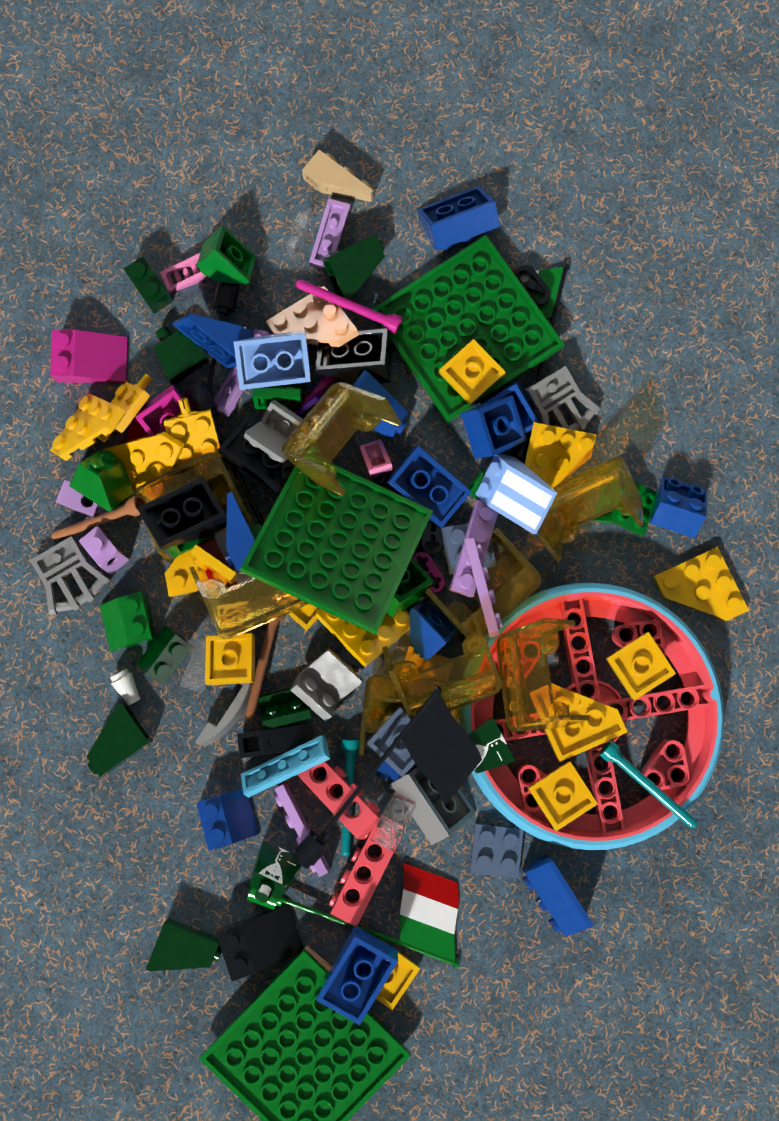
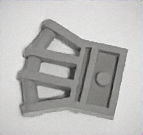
[524,366,600,431]
[30,536,111,616]

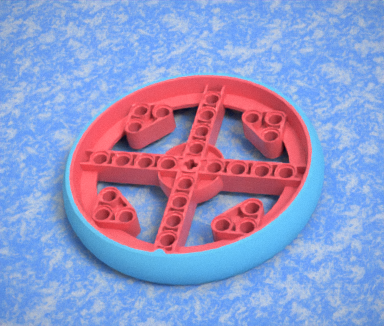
[458,583,725,850]

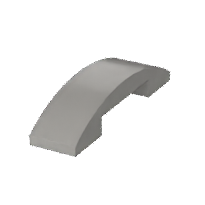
[195,664,257,746]

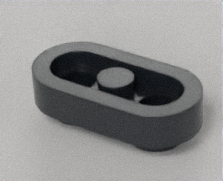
[514,265,550,308]

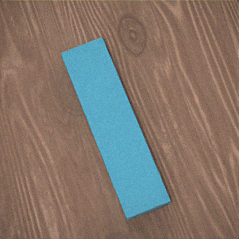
[241,735,330,798]

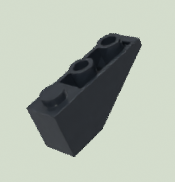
[237,723,314,758]

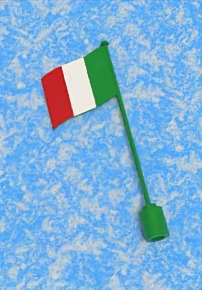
[247,862,459,968]

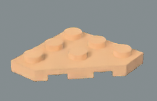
[266,286,359,347]

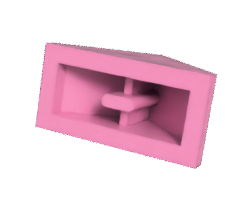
[359,439,392,480]

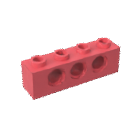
[298,757,383,840]
[329,823,401,926]

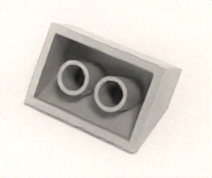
[391,765,476,845]

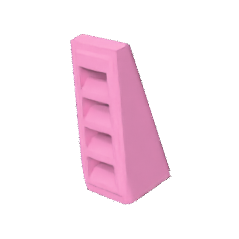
[160,253,209,294]

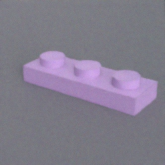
[309,198,351,270]

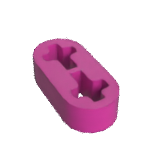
[413,552,445,594]

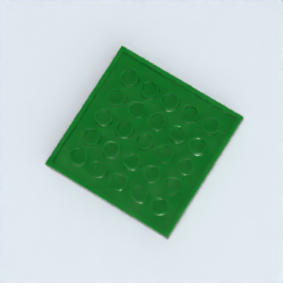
[372,235,565,423]
[240,451,433,635]
[199,948,411,1121]

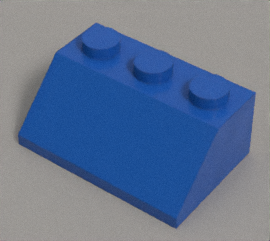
[417,186,500,251]
[522,854,594,937]

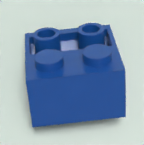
[650,476,707,538]

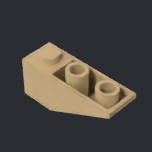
[302,150,373,202]

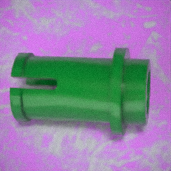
[467,469,487,499]

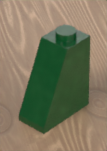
[321,234,385,300]
[86,703,152,777]
[146,918,222,971]

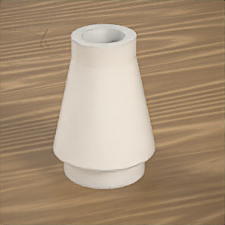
[110,668,141,705]

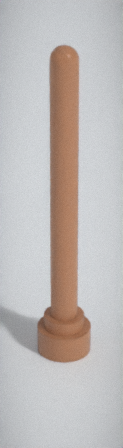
[51,495,146,541]
[244,607,285,721]

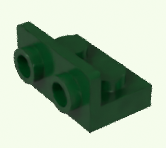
[258,688,312,730]

